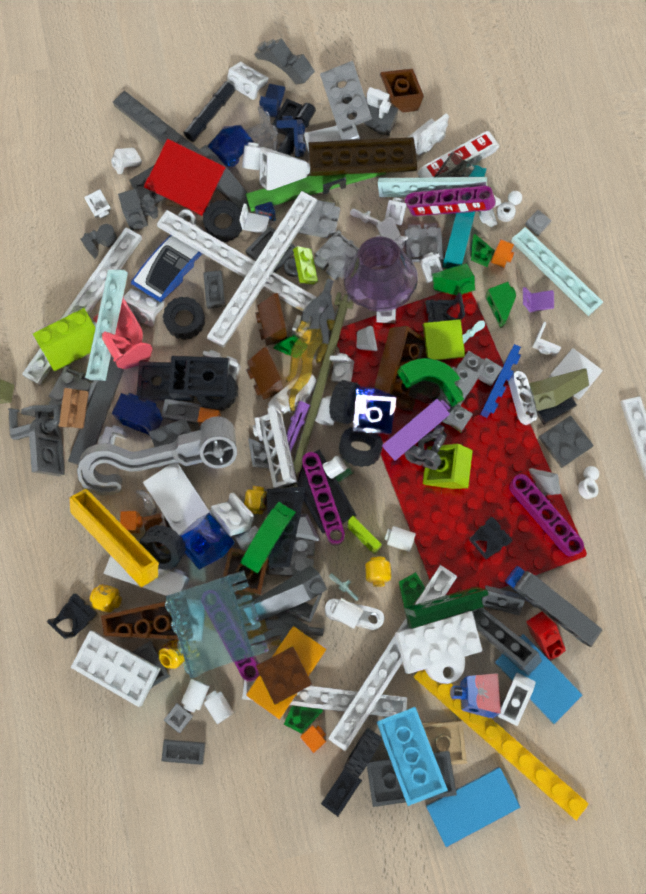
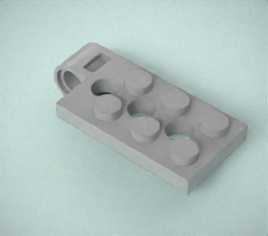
[320,61,372,141]

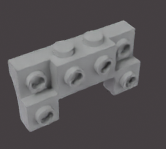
[437,351,502,432]

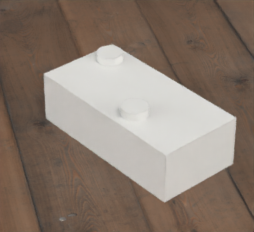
[143,463,220,550]

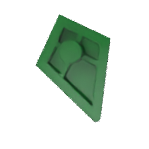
[471,234,495,267]
[273,334,308,359]
[399,572,425,610]
[283,705,323,734]

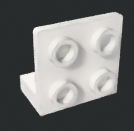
[408,113,449,156]

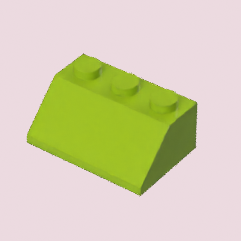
[32,308,96,372]

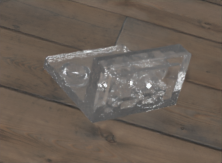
[244,106,279,151]

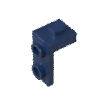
[259,84,285,118]
[277,116,306,157]

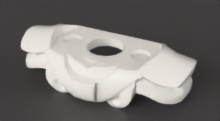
[268,373,317,415]

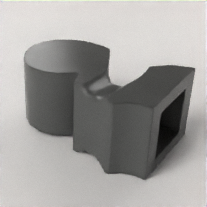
[80,224,117,259]

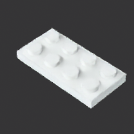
[71,630,161,707]

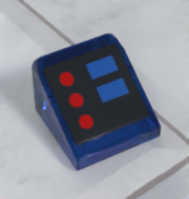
[255,202,276,221]

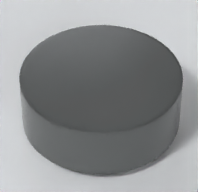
[284,257,298,277]

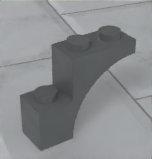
[254,38,315,84]

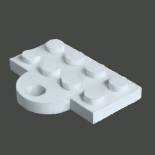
[395,611,482,684]

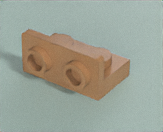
[59,388,89,429]

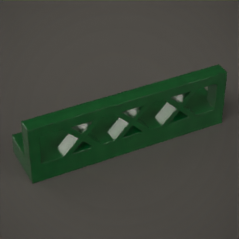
[404,587,489,629]

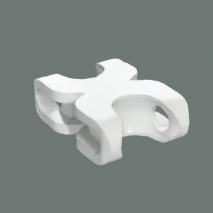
[325,599,384,630]

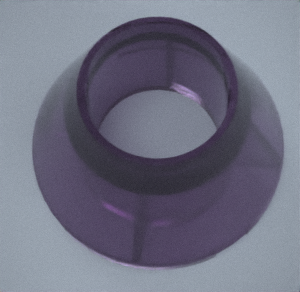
[344,236,418,312]

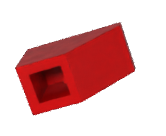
[526,611,566,661]

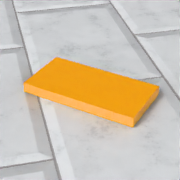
[246,626,327,720]

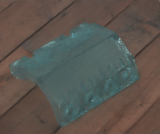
[165,571,269,679]

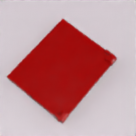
[144,139,226,216]

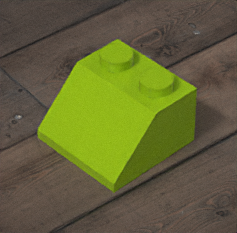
[423,444,473,489]

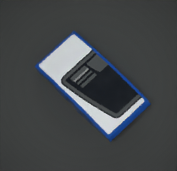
[131,235,203,302]

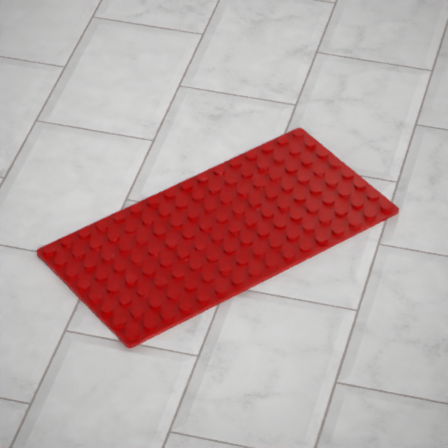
[337,291,587,596]

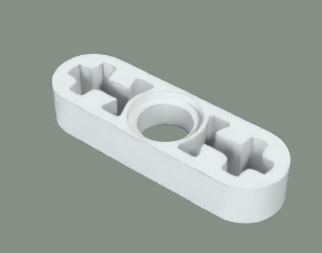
[508,371,537,425]

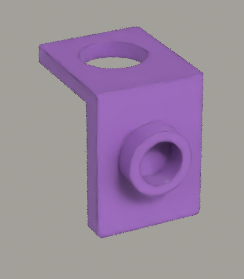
[523,287,554,312]

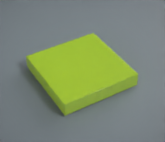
[423,319,465,360]
[347,516,382,554]

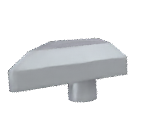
[357,326,377,351]
[248,438,274,469]
[529,468,561,496]
[296,514,320,541]

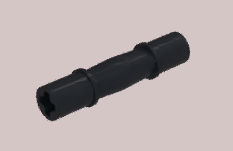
[183,81,236,142]
[277,103,316,156]

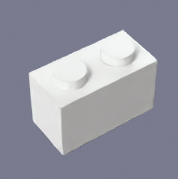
[498,672,536,726]

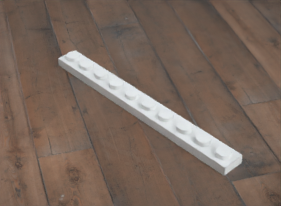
[207,191,317,348]
[157,210,317,312]
[22,228,142,385]
[328,565,457,751]

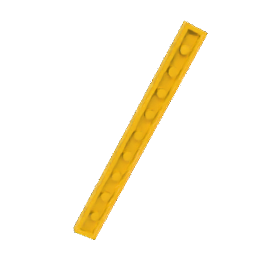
[413,669,589,821]

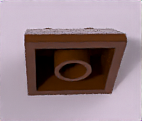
[380,68,424,113]
[255,293,287,346]
[246,347,283,400]

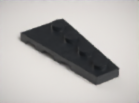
[267,487,306,569]

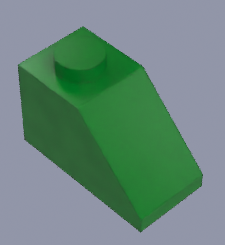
[432,263,475,295]
[485,282,516,328]

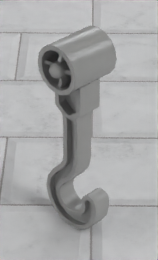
[77,416,237,495]

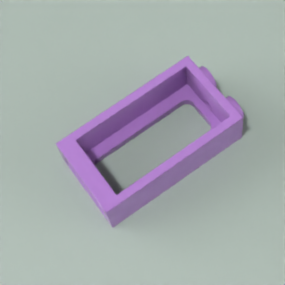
[382,399,450,460]

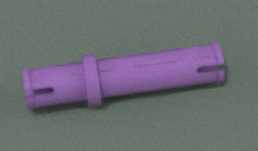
[286,401,310,452]

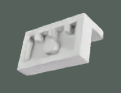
[227,62,268,100]
[210,493,254,536]

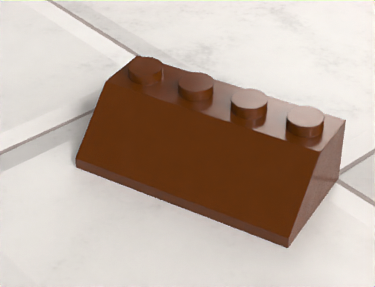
[372,326,426,411]

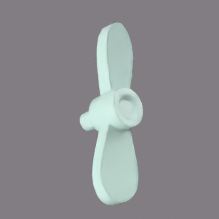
[462,321,485,344]
[329,573,359,601]

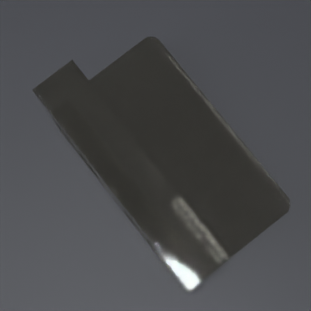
[433,151,475,178]

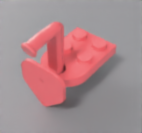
[93,297,152,369]

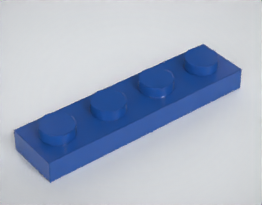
[480,344,521,418]

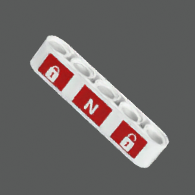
[417,131,499,178]

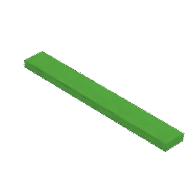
[246,172,386,212]

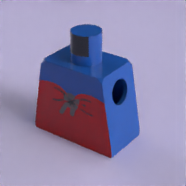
[450,674,501,718]

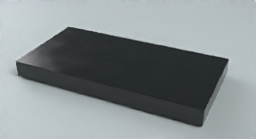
[297,449,357,535]

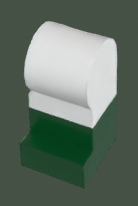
[323,456,354,482]

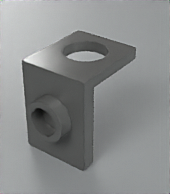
[286,593,322,622]

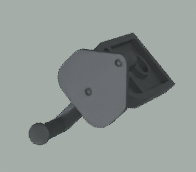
[8,405,65,476]

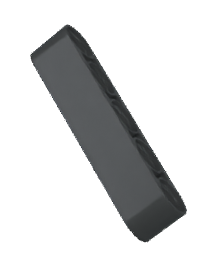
[514,571,602,647]

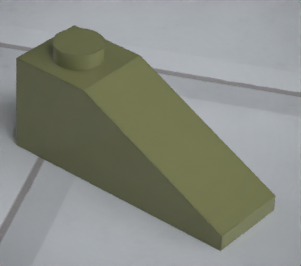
[529,368,589,411]

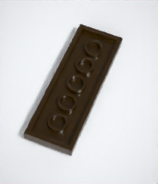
[308,137,418,176]

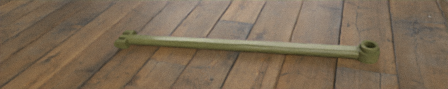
[282,292,356,488]

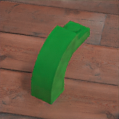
[397,358,464,407]
[241,502,295,573]

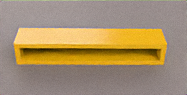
[69,489,159,588]

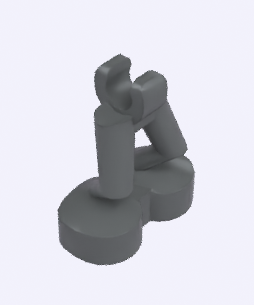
[405,425,447,470]

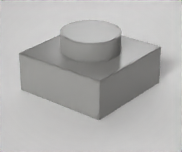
[525,210,552,236]
[164,703,193,733]

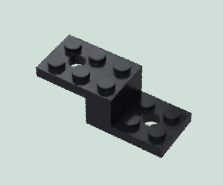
[136,356,230,401]

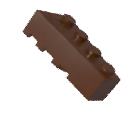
[101,598,193,640]

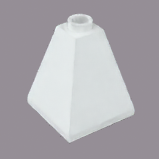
[259,147,310,190]

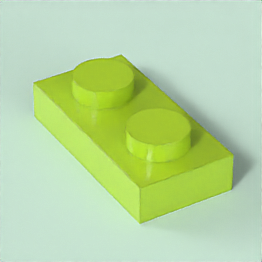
[293,246,318,285]

